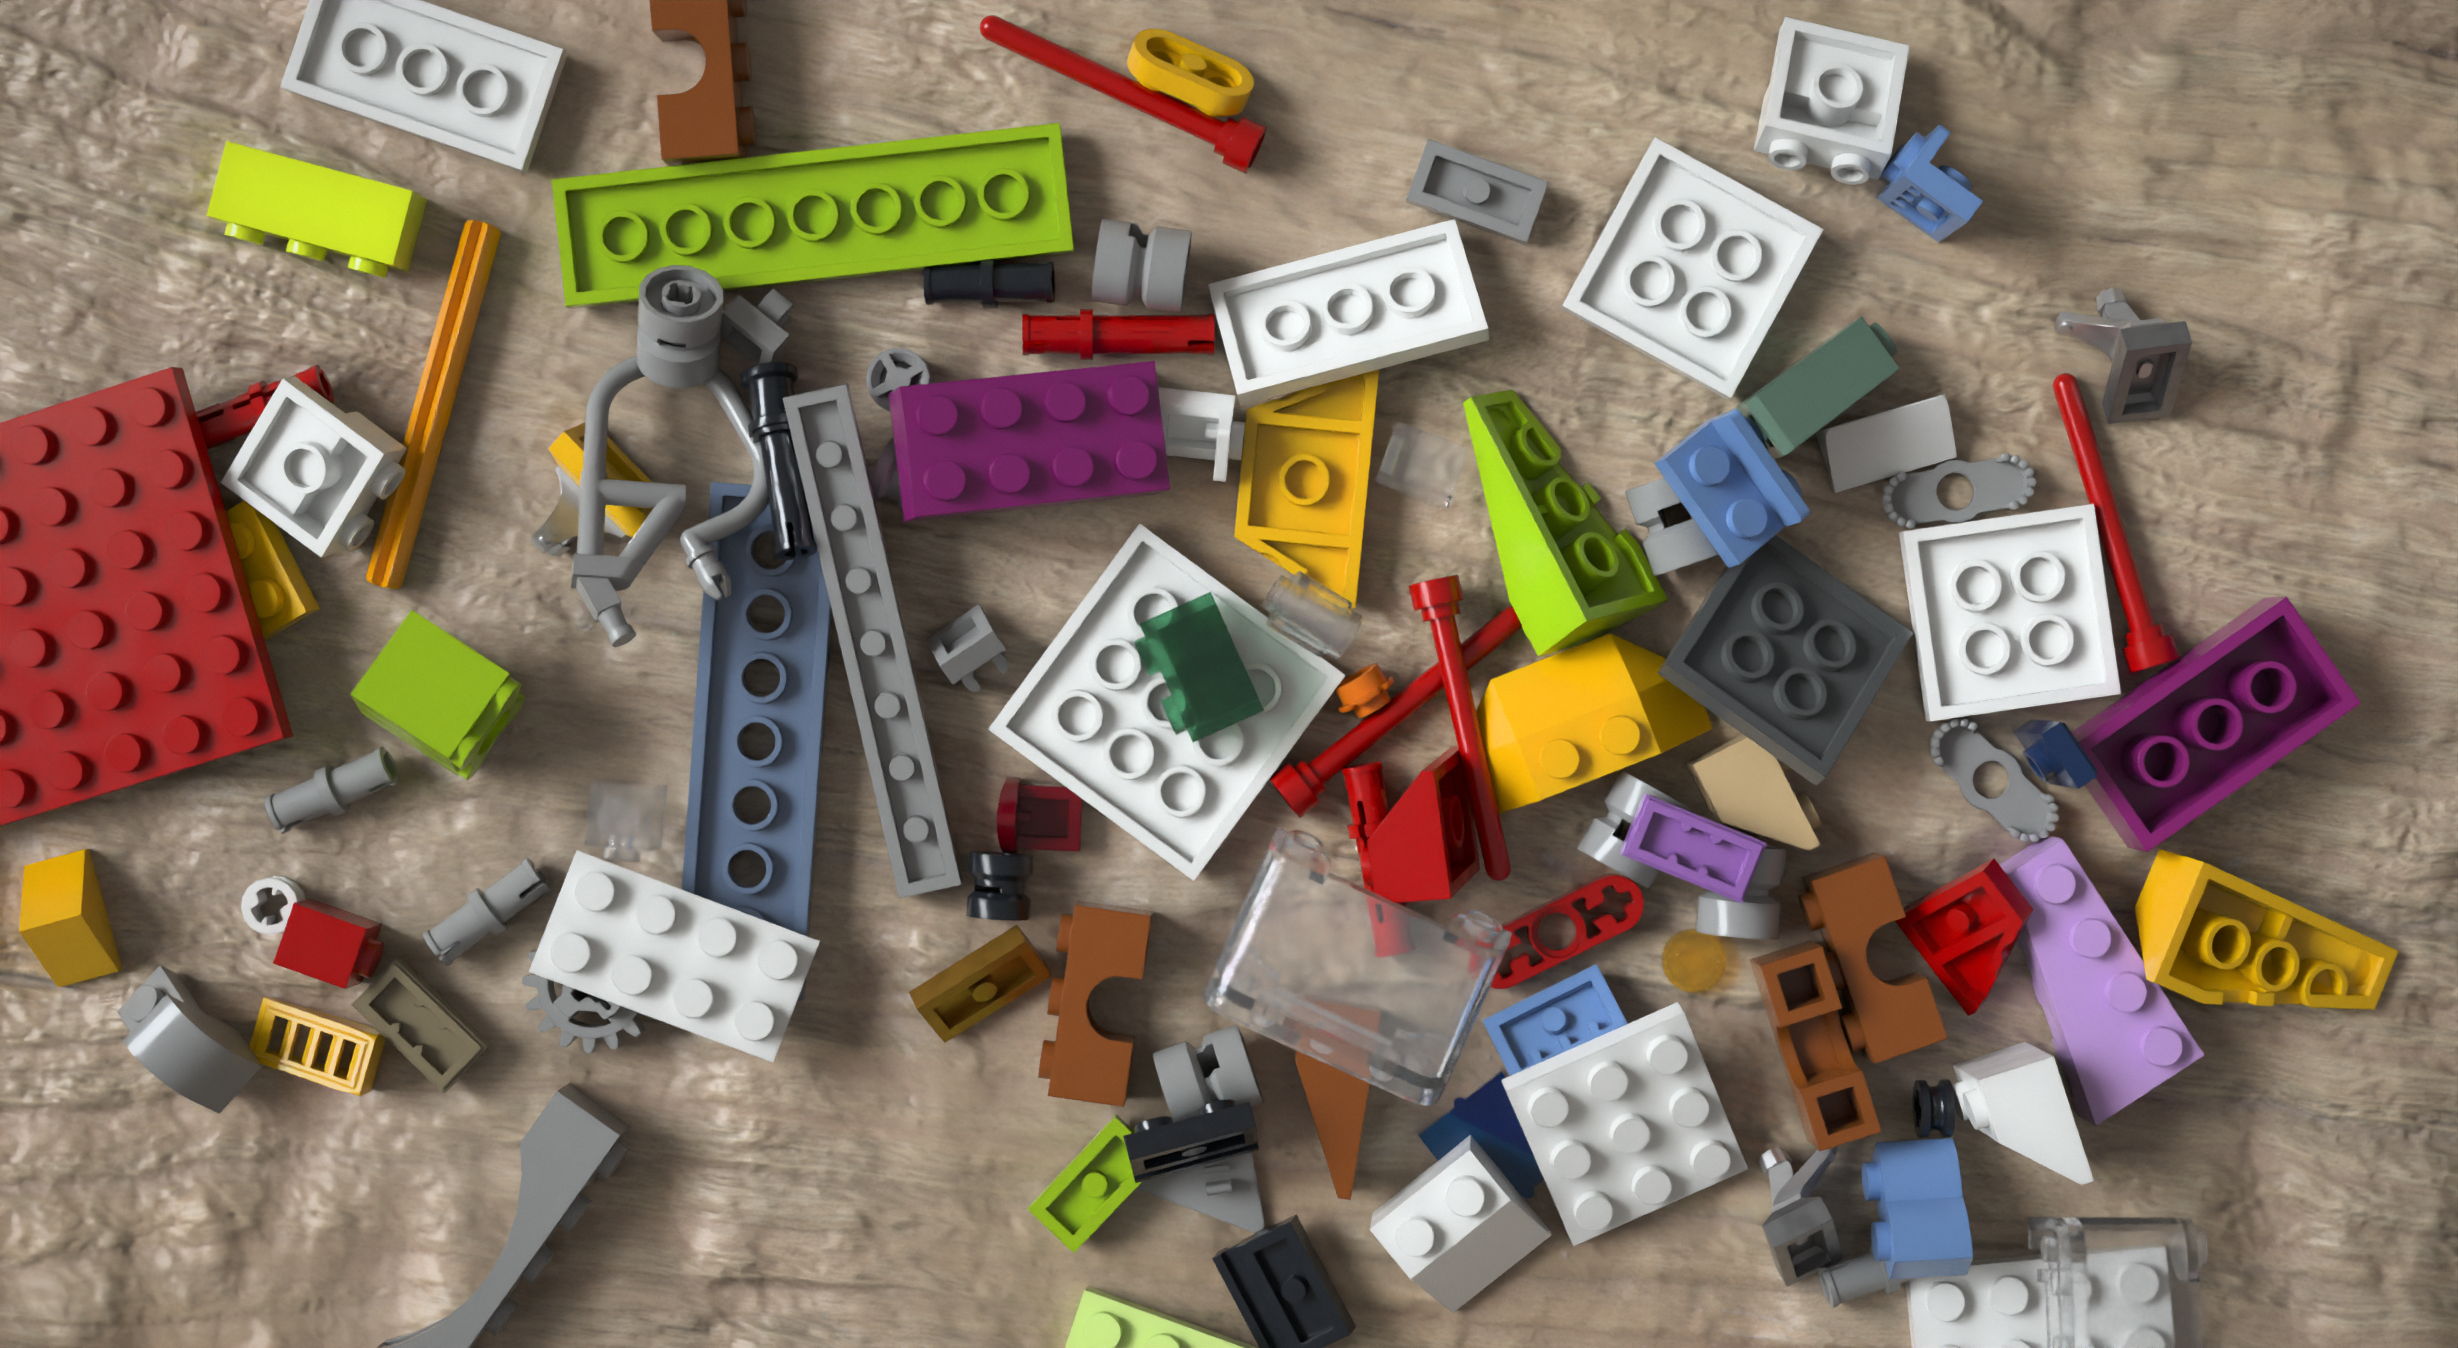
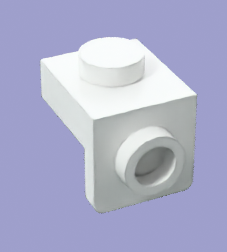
[1158,387,1245,482]

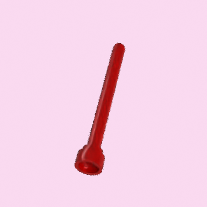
[979,15,1267,174]
[2052,373,2180,673]
[1409,575,1511,881]
[1269,606,1522,818]

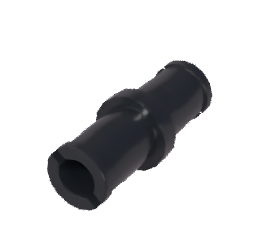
[923,259,1056,309]

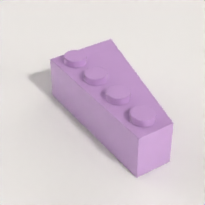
[2000,836,2204,1126]

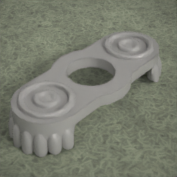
[1881,453,2036,528]
[1930,719,2059,842]

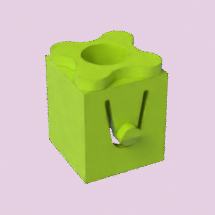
[350,610,526,780]

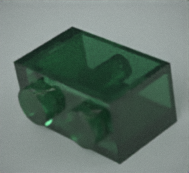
[1134,592,1264,742]

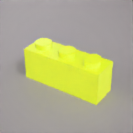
[206,141,428,278]

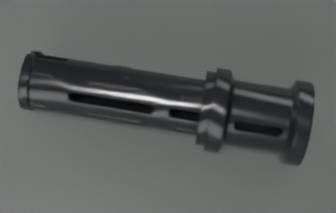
[740,362,817,560]

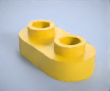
[1127,29,1254,117]

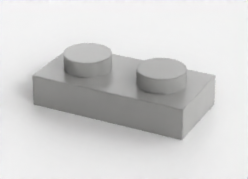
[1406,139,1549,245]

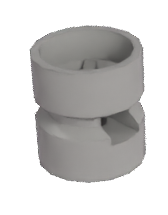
[1092,219,1192,313]
[636,265,723,388]
[1625,478,1719,576]
[1577,771,1694,889]
[1696,846,1787,939]
[1153,1024,1264,1122]

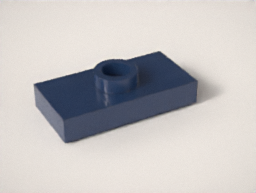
[2014,719,2098,789]

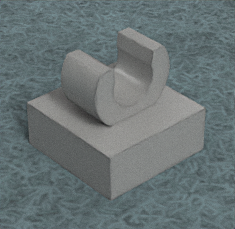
[720,288,793,365]
[926,604,1009,692]

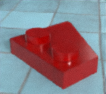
[1895,858,2034,1016]

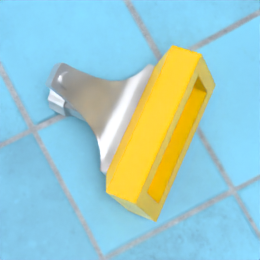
[531,422,653,557]

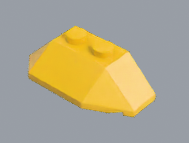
[1476,633,1713,813]

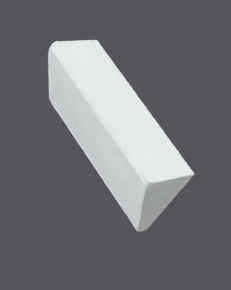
[1816,394,1957,493]

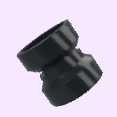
[966,851,1034,921]

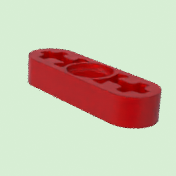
[1470,873,1644,989]

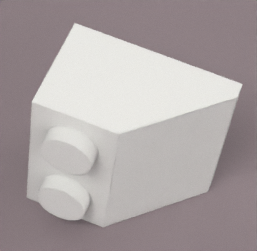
[1952,1042,2094,1185]
[1370,1135,1551,1313]

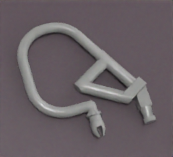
[571,356,769,647]

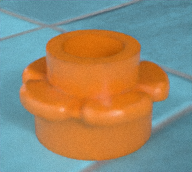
[1334,663,1394,718]

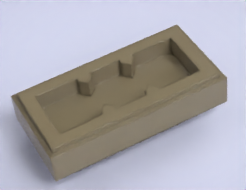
[351,957,492,1093]

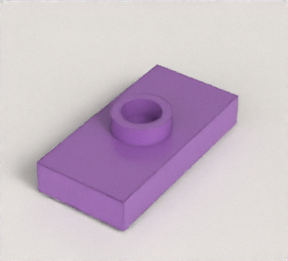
[1619,793,1767,903]

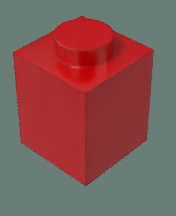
[273,899,384,989]

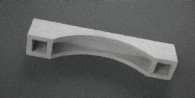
[377,1083,631,1348]

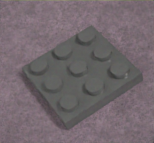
[1658,535,1913,786]

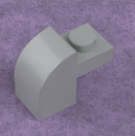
[117,965,262,1114]

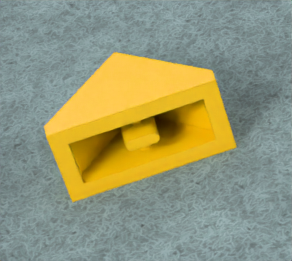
[19,848,123,988]

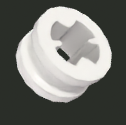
[241,876,306,935]

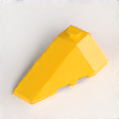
[2135,849,2399,1010]

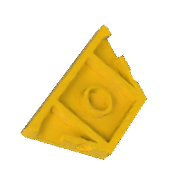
[1234,369,1379,609]

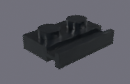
[1123,1099,1259,1183]
[1212,1214,1356,1348]

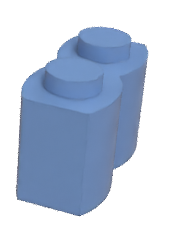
[1862,1138,1973,1280]

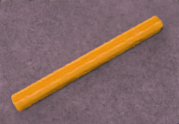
[366,220,501,590]

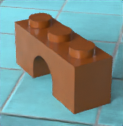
[650,0,757,166]
[1798,852,1948,1064]
[1038,901,1153,1107]
[1750,940,1882,1151]

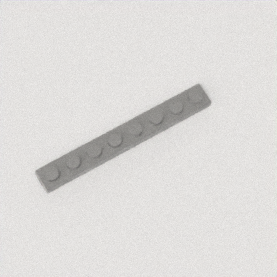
[783,383,963,898]

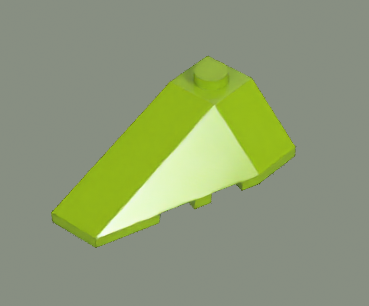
[1463,389,1668,657]

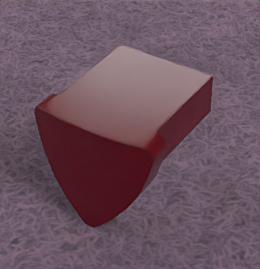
[996,777,1083,854]

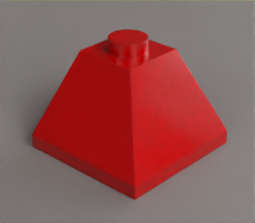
[1361,746,1480,904]

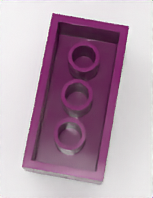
[888,361,1170,522]
[2071,597,2361,852]

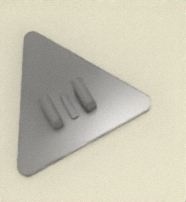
[1136,1152,1264,1233]

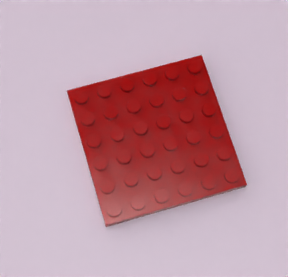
[0,367,294,827]

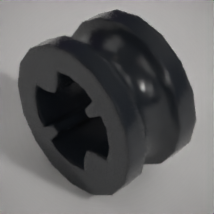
[1912,1079,1955,1138]

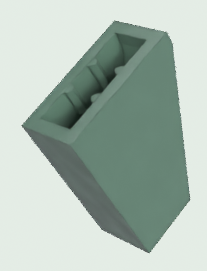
[1730,317,1900,460]

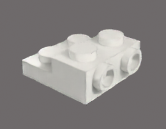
[1754,17,1910,185]
[221,376,407,558]

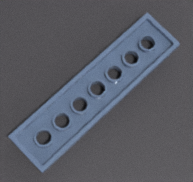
[682,482,833,1001]

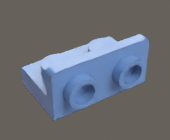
[1877,124,1983,243]
[1654,409,1811,568]
[1482,964,1628,1076]

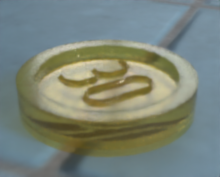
[1661,928,1726,993]

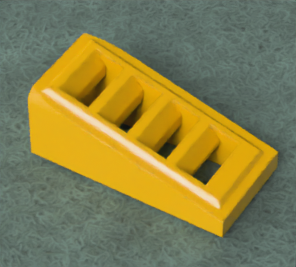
[249,996,386,1097]

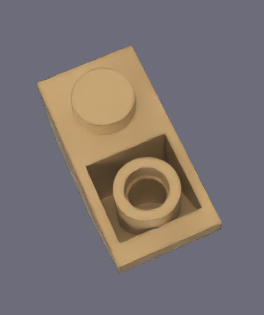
[1685,734,1821,851]

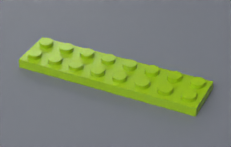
[551,123,1075,309]

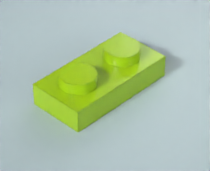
[1027,1114,1141,1253]

